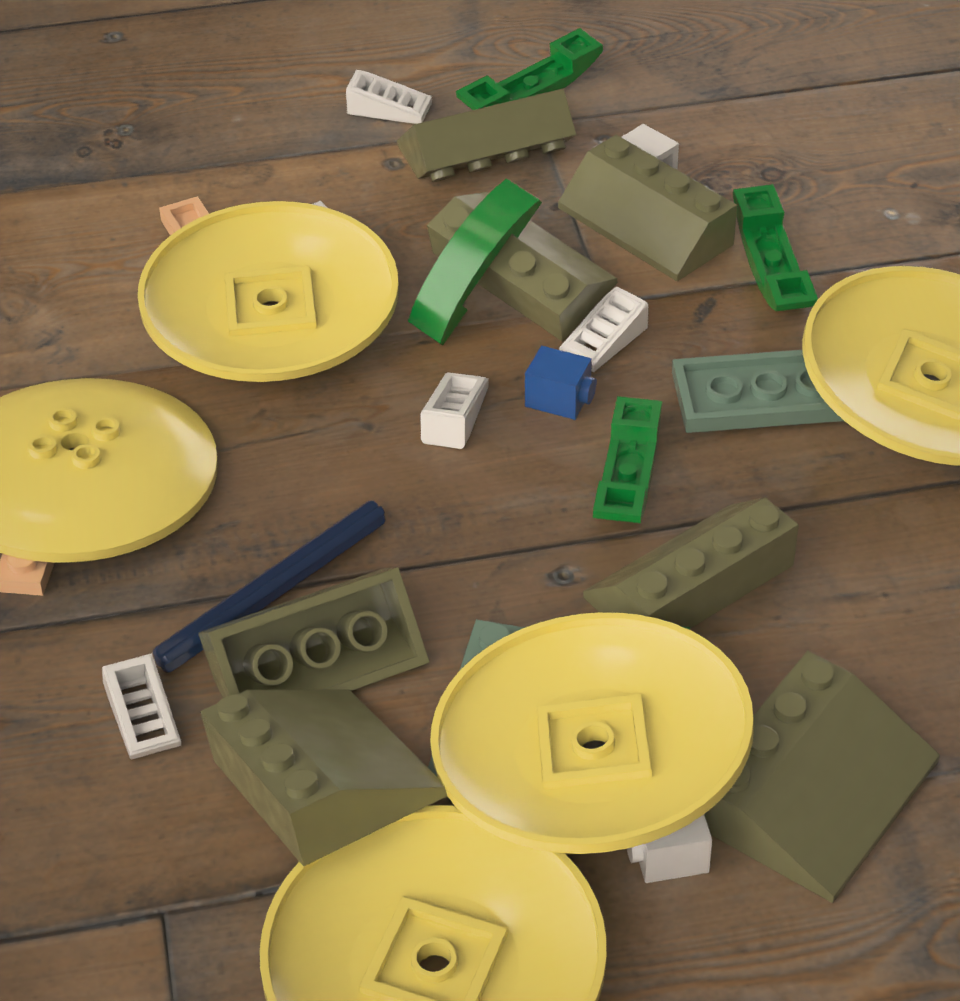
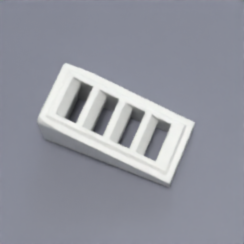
[346,70,432,124]
[559,287,649,372]
[421,372,489,449]
[102,653,181,760]

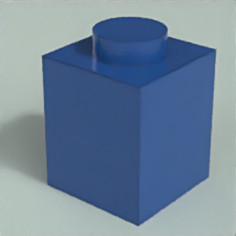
[525,345,597,420]

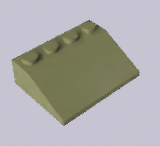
[704,651,940,903]
[200,690,447,866]

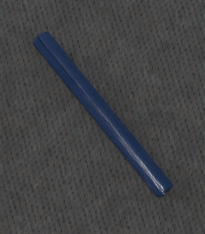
[152,500,386,673]

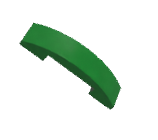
[456,28,603,110]
[408,178,542,345]
[733,184,818,311]
[592,396,662,523]

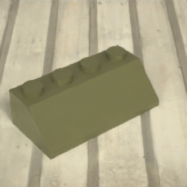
[397,88,576,182]
[558,134,737,281]
[427,192,618,342]
[583,498,799,629]
[198,567,430,698]

